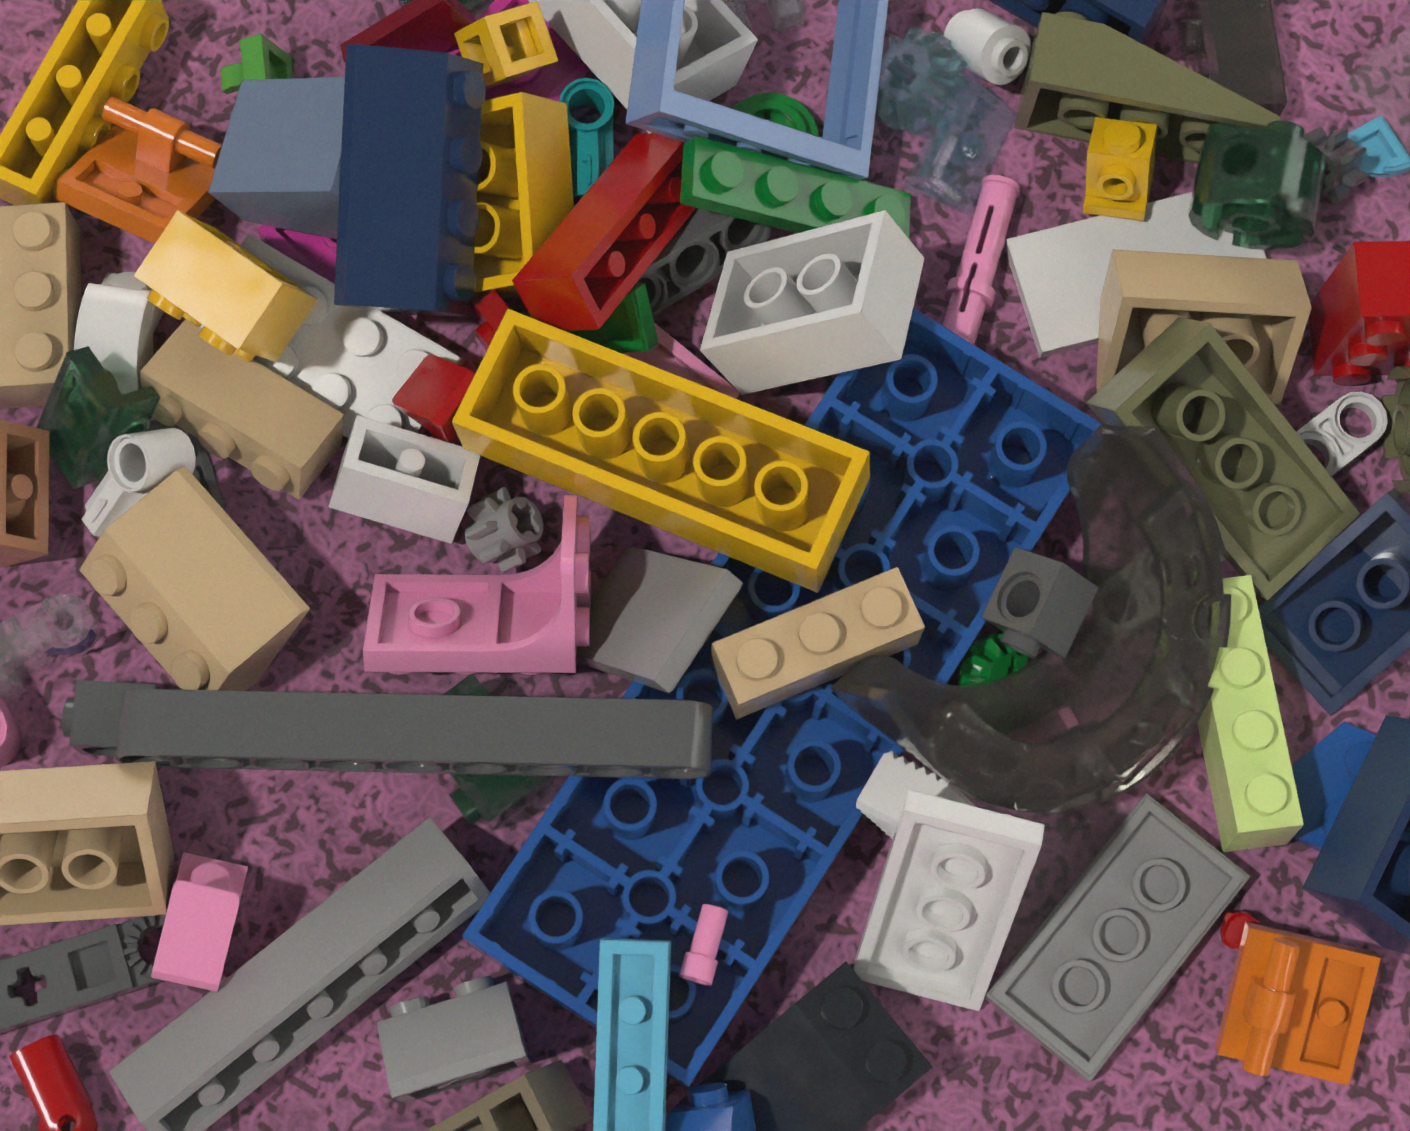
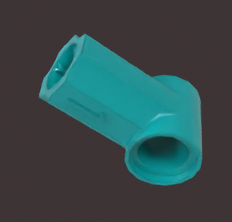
[559,78,614,206]

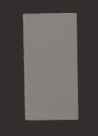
[984,793,1250,1083]

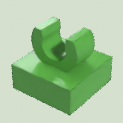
[220,33,294,94]

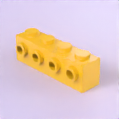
[0,0,169,206]

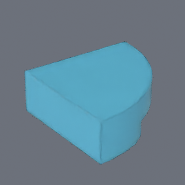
[1347,115,1410,177]

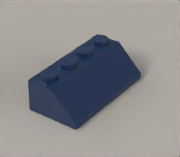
[334,44,486,316]

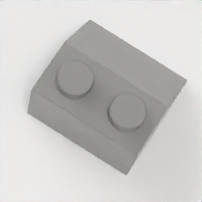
[376,976,532,1104]

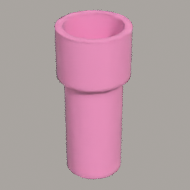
[679,904,728,985]

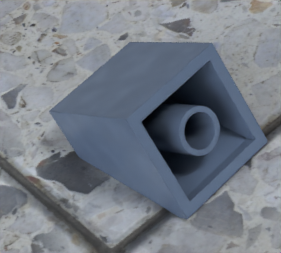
[208,77,345,239]

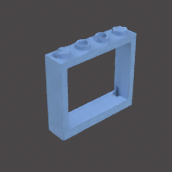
[625,0,889,180]

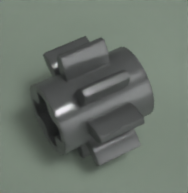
[1287,126,1368,205]

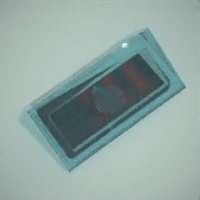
[903,80,1017,216]

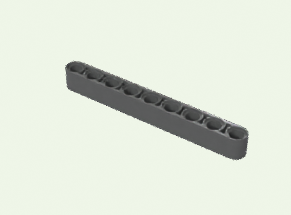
[116,689,713,779]

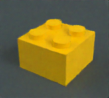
[134,210,318,363]

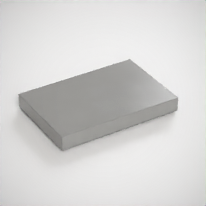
[576,545,743,693]

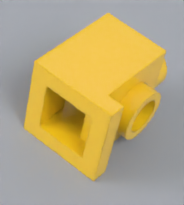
[454,1,558,89]
[1083,117,1157,221]

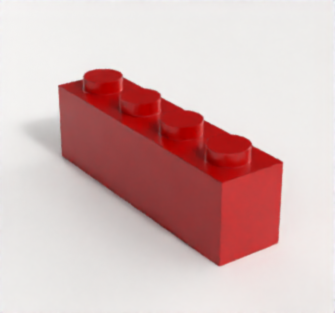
[512,132,696,331]

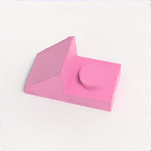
[151,852,248,992]

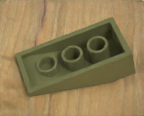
[1014,12,1281,174]
[1086,317,1360,600]

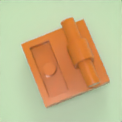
[56,97,222,244]
[1215,922,1381,1085]

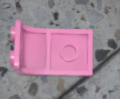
[363,495,591,675]

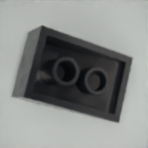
[699,961,933,1131]

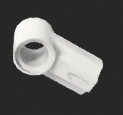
[81,428,196,537]

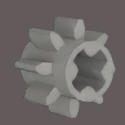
[465,487,543,572]

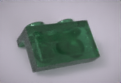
[36,346,161,489]

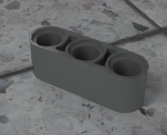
[636,208,771,316]

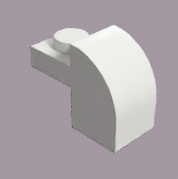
[73,272,164,410]

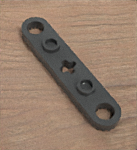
[0,915,166,1034]

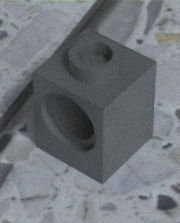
[981,547,1099,658]
[62,680,159,757]

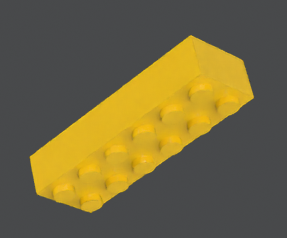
[452,309,870,593]

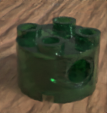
[1188,120,1326,250]

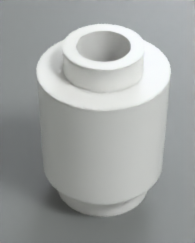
[944,8,1031,85]

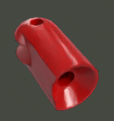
[9,1034,98,1131]

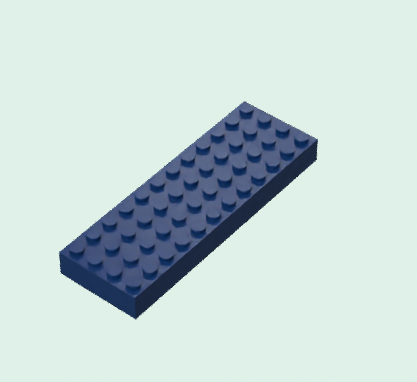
[462,308,1109,1090]

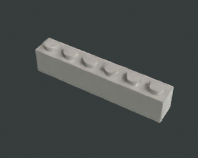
[109,817,490,1131]

